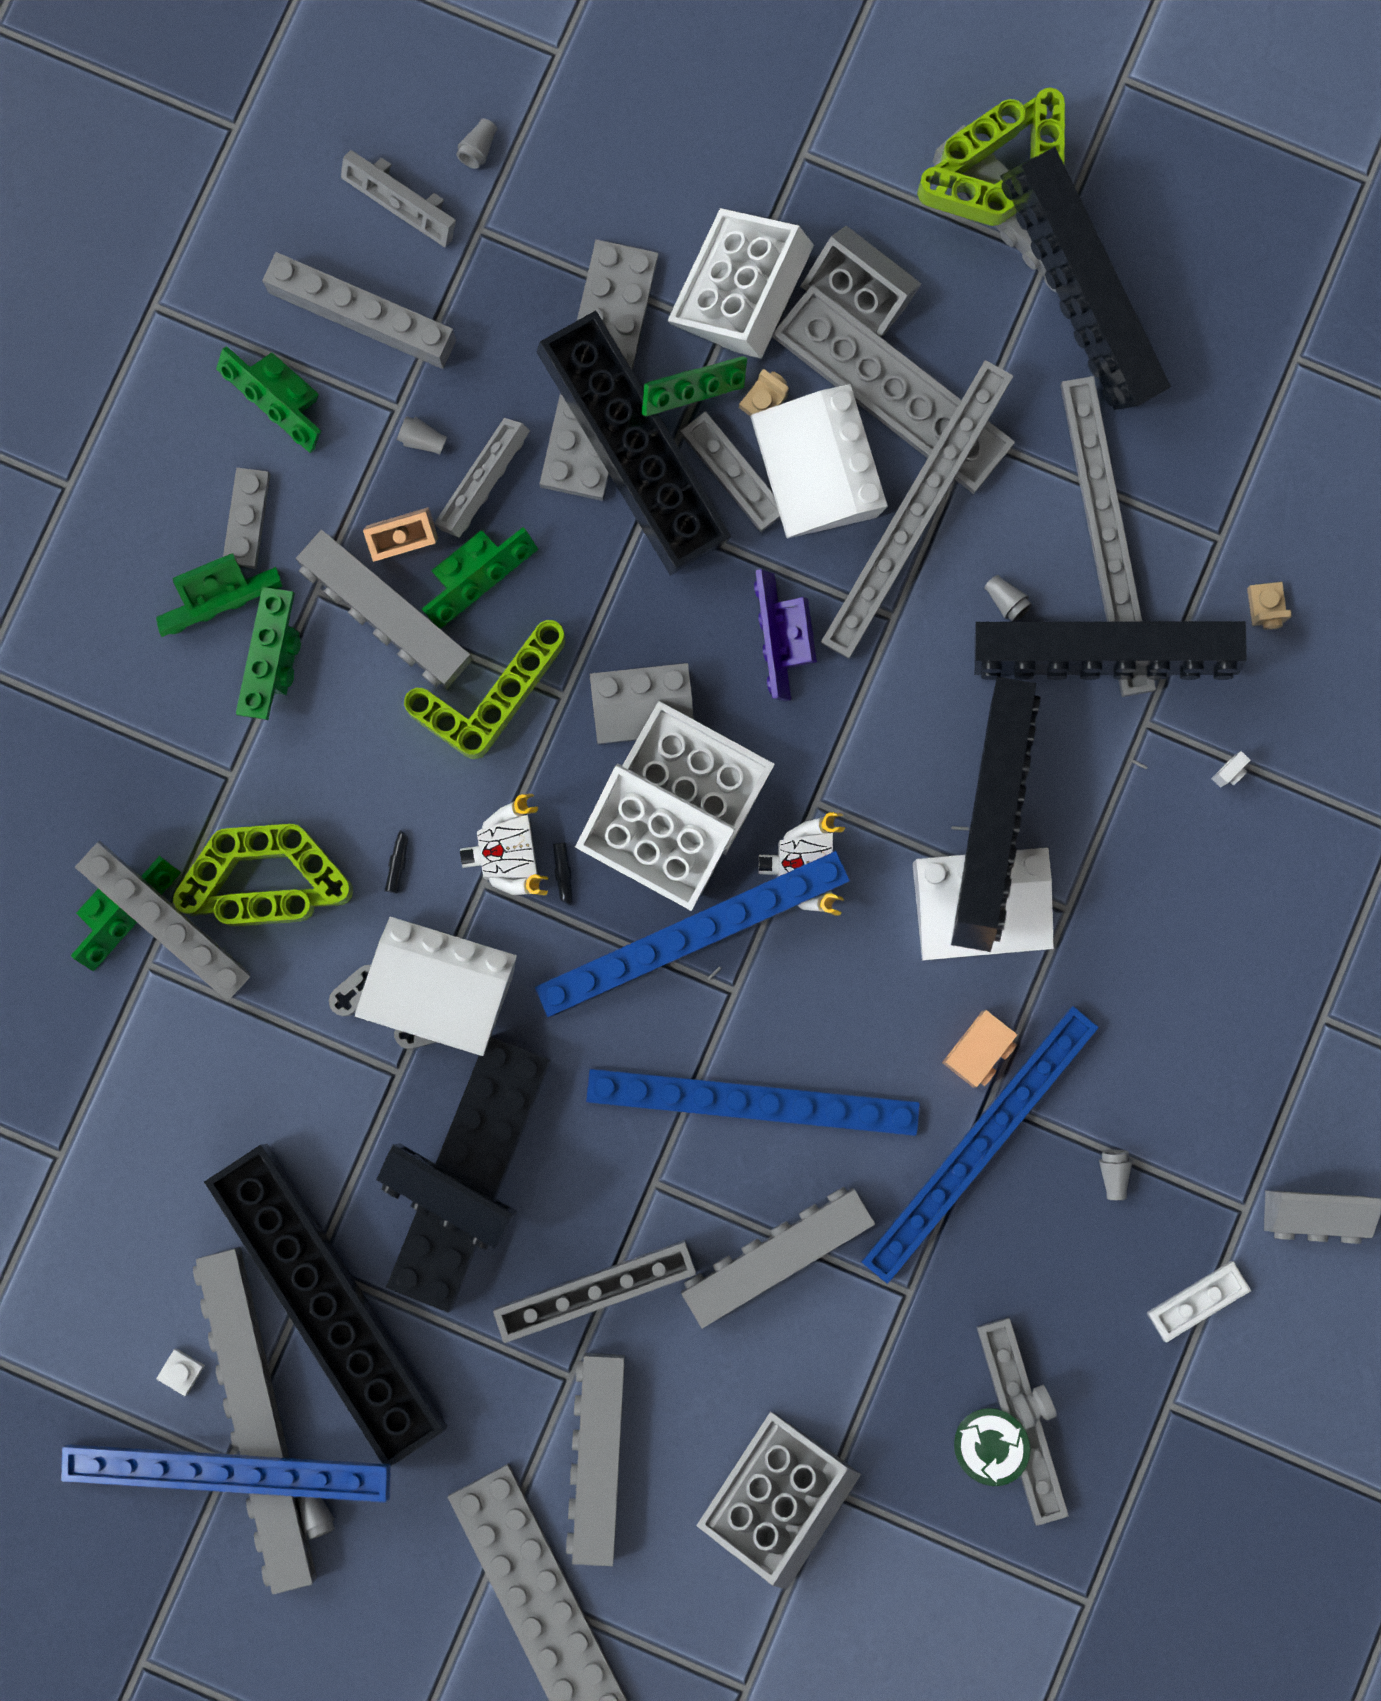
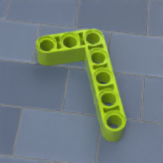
[404,620,565,759]

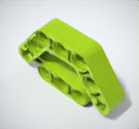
[917,87,1065,226]
[173,824,353,927]

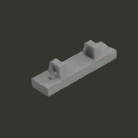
[341,150,456,247]

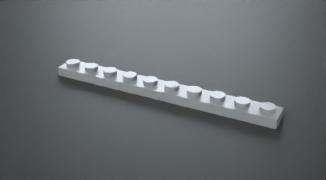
[821,360,1013,659]
[1060,376,1156,697]

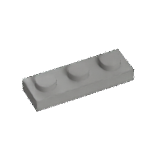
[223,468,270,569]

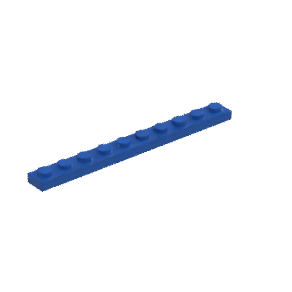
[535,851,850,1017]
[861,1006,1099,1284]
[586,1069,920,1136]
[61,1444,391,1502]

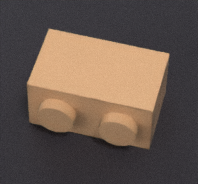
[363,507,438,562]
[942,1010,1017,1087]

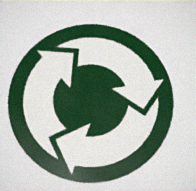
[954,1408,1030,1486]

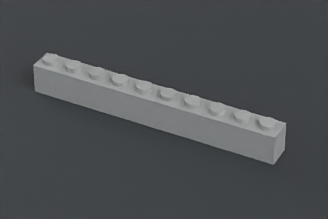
[193,1247,317,1595]

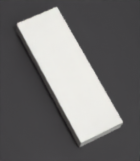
[1147,1261,1251,1343]

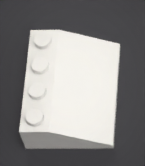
[668,208,814,359]
[751,384,888,539]
[622,701,775,855]
[575,763,735,911]
[912,848,1054,961]
[355,917,517,1056]

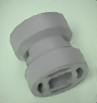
[1012,1385,1057,1430]

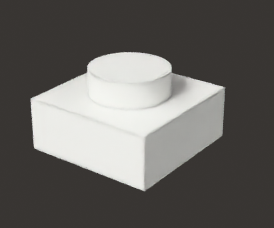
[1211,751,1250,787]
[156,1348,205,1396]

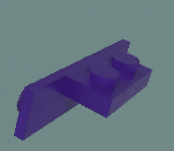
[754,569,817,702]

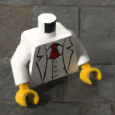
[460,794,548,896]
[758,812,845,916]

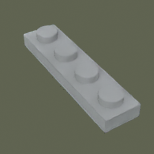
[680,411,781,533]
[434,418,530,538]

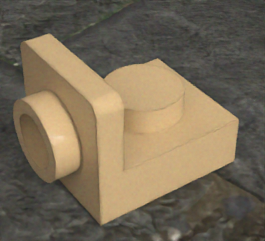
[739,369,789,416]
[1247,582,1292,630]

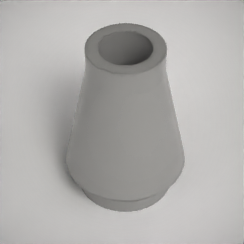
[457,118,497,169]
[397,416,447,455]
[984,575,1032,622]
[1099,1150,1133,1200]
[297,1497,335,1540]

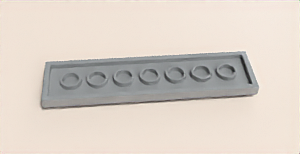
[539,240,658,501]
[772,285,1015,494]
[448,1463,628,1701]

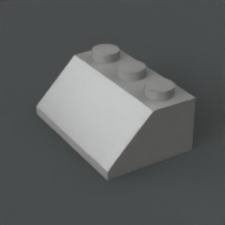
[800,226,922,338]
[590,663,694,744]
[1264,1190,1381,1244]

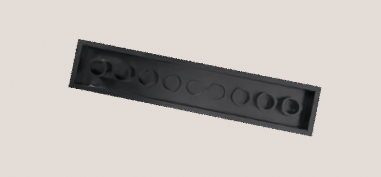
[204,1144,447,1466]

